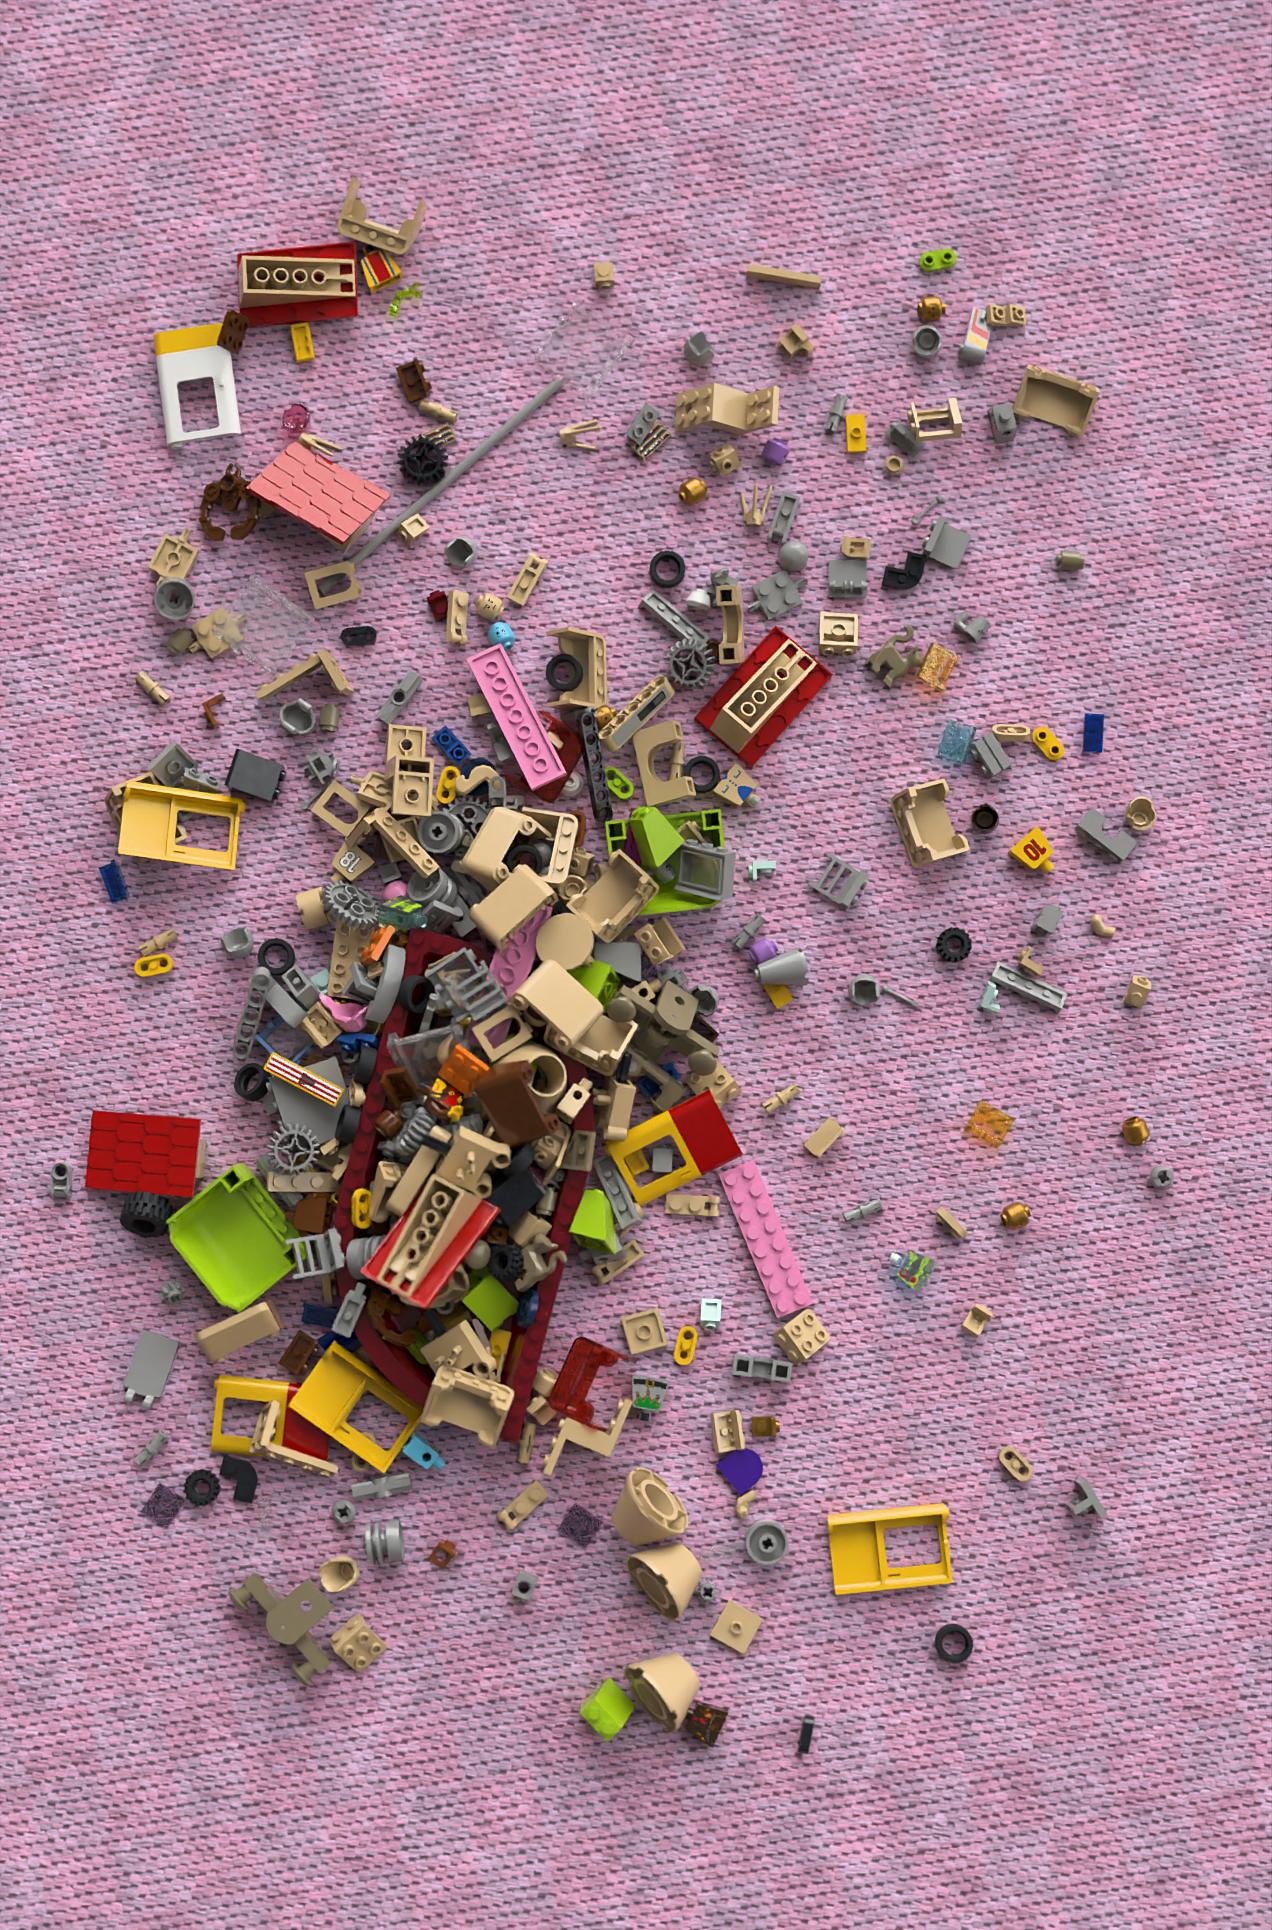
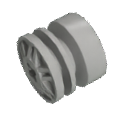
[154,577,195,620]
[346,1236,387,1280]
[364,1519,404,1565]

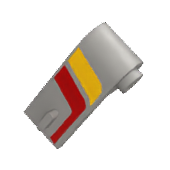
[958,307,992,364]

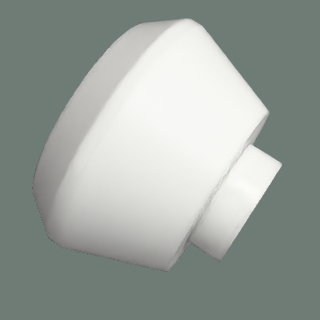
[685,589,711,612]
[557,771,583,797]

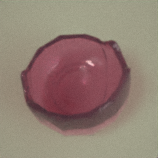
[282,403,311,434]

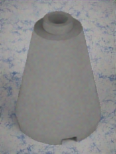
[753,947,809,986]

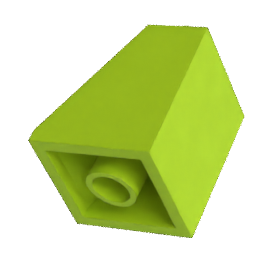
[629,806,684,868]
[566,960,621,1014]
[569,1189,616,1255]
[461,1266,519,1331]
[580,1677,636,1742]

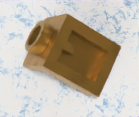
[751,1416,780,1437]

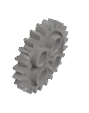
[440,796,493,858]
[321,880,382,930]

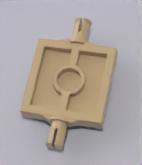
[148,528,200,586]
[188,607,247,659]
[350,770,413,811]

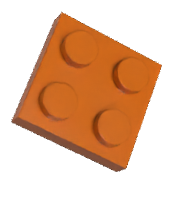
[360,925,396,967]
[438,1044,490,1098]

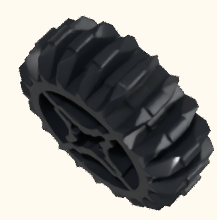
[397,434,449,486]

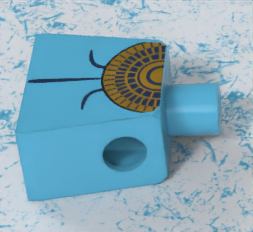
[402,1431,445,1471]

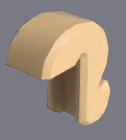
[454,765,501,796]

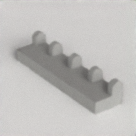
[639,589,710,646]
[988,961,1067,1015]
[592,1154,643,1230]

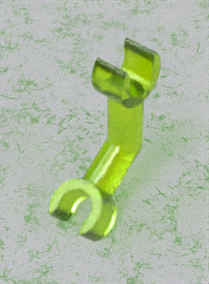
[389,282,423,317]

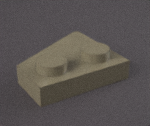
[559,1130,596,1172]

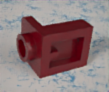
[427,590,448,622]

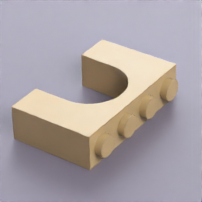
[716,584,745,664]
[631,720,696,807]

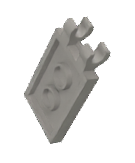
[123,1330,180,1409]

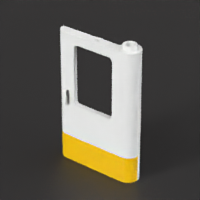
[153,323,241,450]

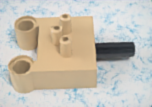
[591,1052,636,1142]
[421,1126,510,1198]
[420,1308,496,1378]

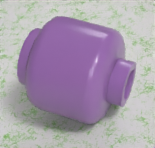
[762,437,789,467]
[748,938,778,965]

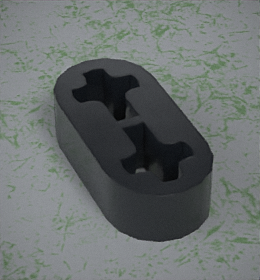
[341,626,377,646]
[797,1715,815,1754]

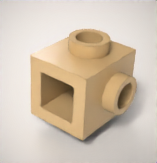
[709,443,741,476]
[569,847,595,877]
[529,1136,562,1168]

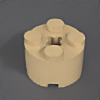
[296,886,334,930]

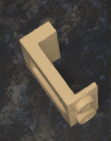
[907,398,962,442]
[304,559,362,610]
[311,780,372,838]
[634,917,685,966]
[470,1003,533,1062]

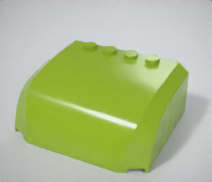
[605,809,725,916]
[166,1163,315,1313]

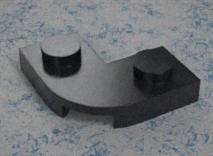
[881,551,927,590]
[219,1455,258,1504]

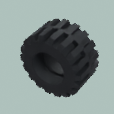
[120,1191,173,1237]

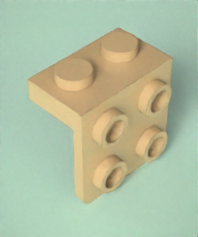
[685,1058,741,1109]
[772,1308,830,1365]
[329,1613,387,1672]

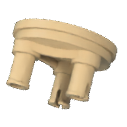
[536,913,594,971]

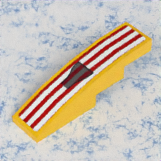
[264,1052,345,1107]

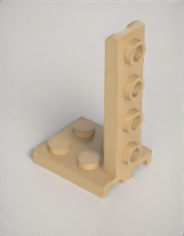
[254,648,354,701]
[345,801,440,878]
[248,1400,338,1478]

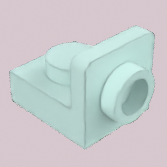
[748,861,776,882]
[310,968,330,997]
[980,981,1000,1013]
[700,1298,721,1330]

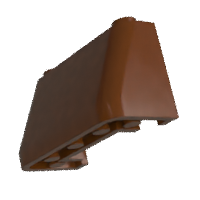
[475,1060,562,1148]

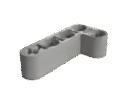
[248,976,308,1029]

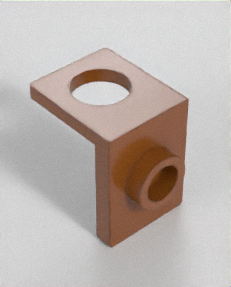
[202,693,226,729]
[428,1539,458,1569]

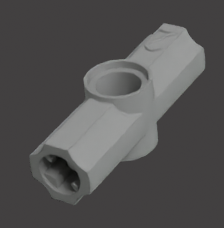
[376,671,423,725]
[448,869,485,907]
[254,1153,304,1208]
[351,1472,412,1502]

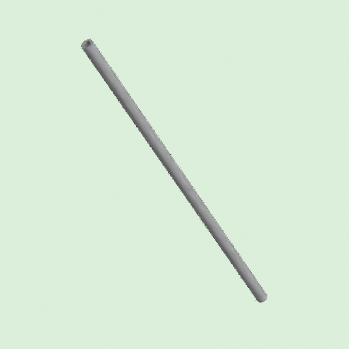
[318,378,563,594]

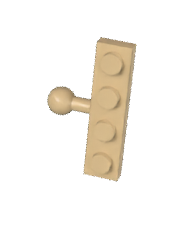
[267,1150,344,1192]

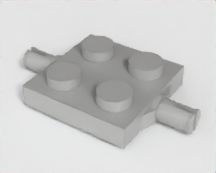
[747,569,807,621]

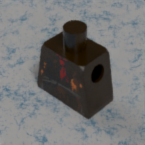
[684,1701,728,1748]

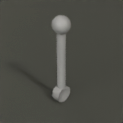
[912,495,943,524]
[301,781,332,810]
[881,985,918,1007]

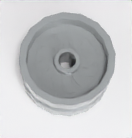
[417,811,465,854]
[407,867,457,910]
[745,1518,789,1565]

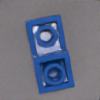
[431,725,471,767]
[336,1033,380,1053]
[636,1062,681,1099]

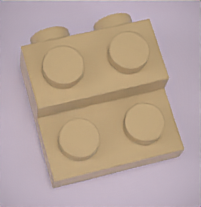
[818,612,858,657]

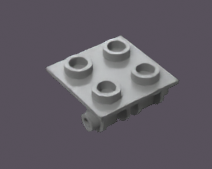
[828,560,867,598]

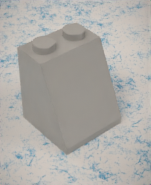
[591,942,641,985]

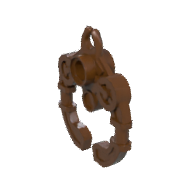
[199,463,261,541]
[364,1279,431,1347]

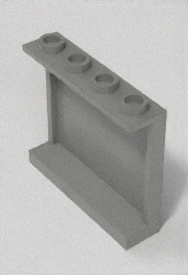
[266,1056,350,1153]

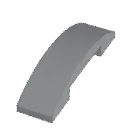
[365,944,405,1024]

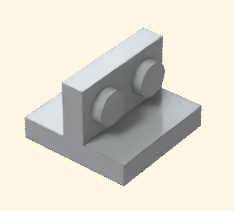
[147,741,199,788]
[342,961,381,1004]
[1066,1476,1107,1518]

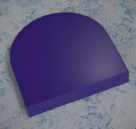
[716,1448,763,1496]

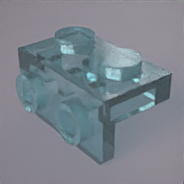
[938,719,977,764]

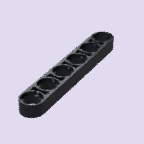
[576,712,613,823]

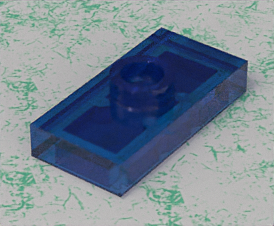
[1082,713,1104,753]

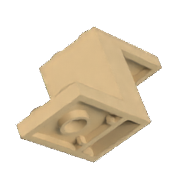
[675,383,779,435]
[384,724,434,817]
[542,1396,633,1475]

